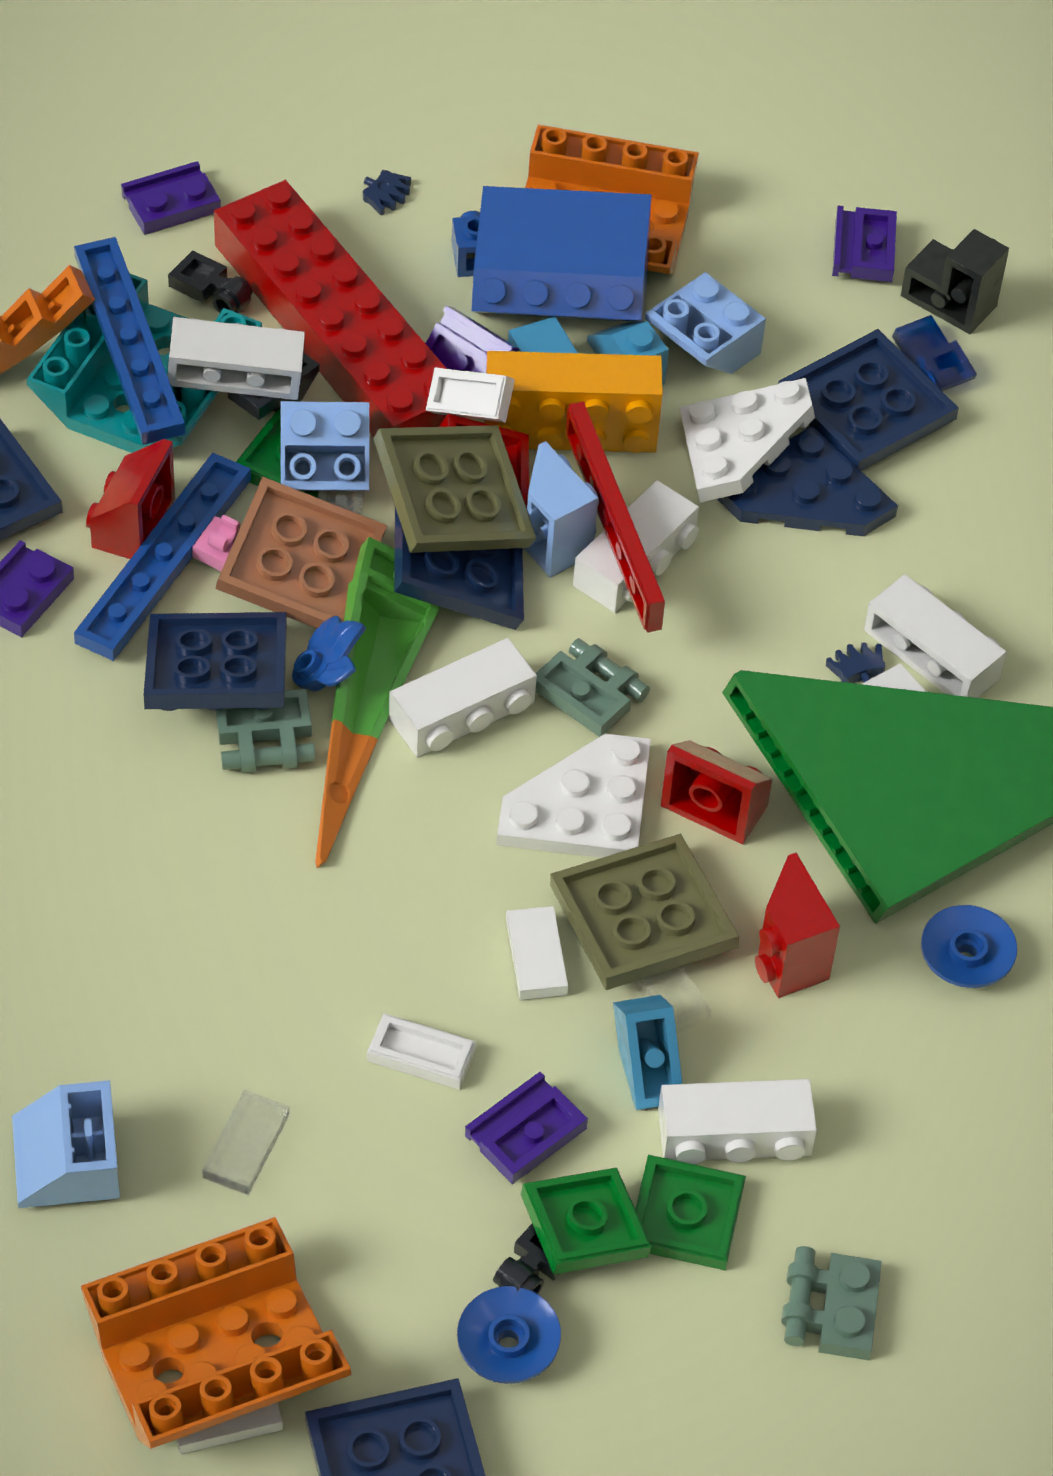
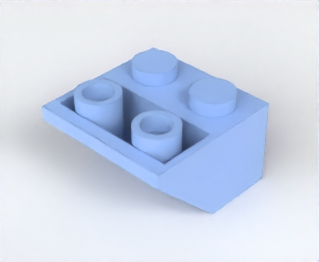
[645,272,766,374]
[281,401,369,491]
[524,441,599,578]
[12,1080,120,1208]

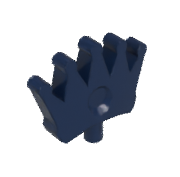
[363,170,411,215]
[826,642,886,683]

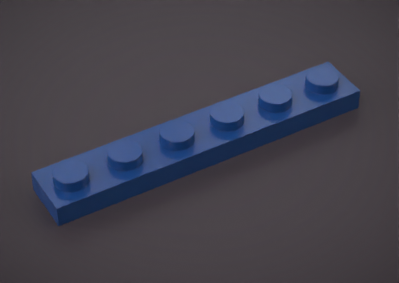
[74,237,186,445]
[74,452,251,661]

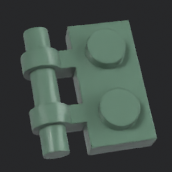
[535,638,650,737]
[215,689,315,773]
[781,1246,882,1360]

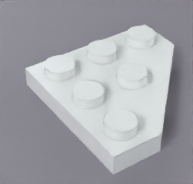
[679,378,815,503]
[496,734,651,858]

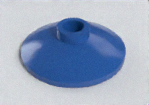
[921,905,1017,988]
[457,1286,561,1384]

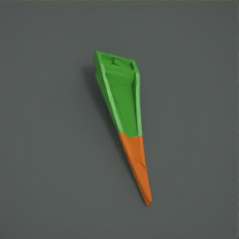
[315,537,440,868]

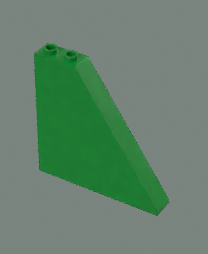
[722,670,1053,924]

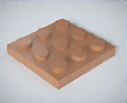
[215,477,387,628]

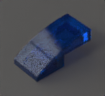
[892,315,977,391]

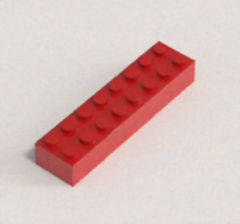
[214,179,465,438]

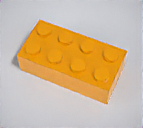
[484,351,663,453]

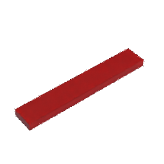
[566,401,665,633]

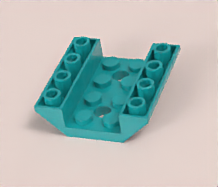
[26,273,262,453]

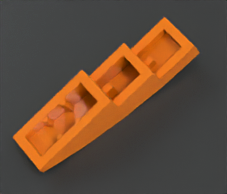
[0,265,95,374]

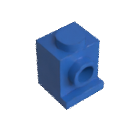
[451,211,480,277]

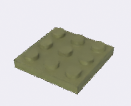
[373,425,536,553]
[550,833,739,990]

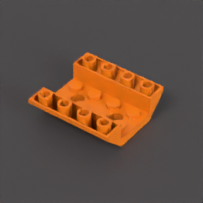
[525,124,699,274]
[81,1217,352,1449]

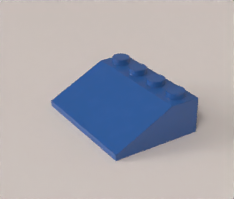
[471,186,652,322]

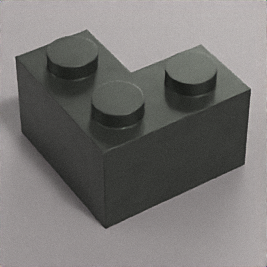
[900,229,1009,334]

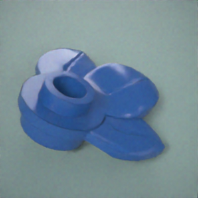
[292,616,366,692]

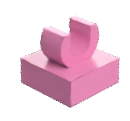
[192,515,240,571]

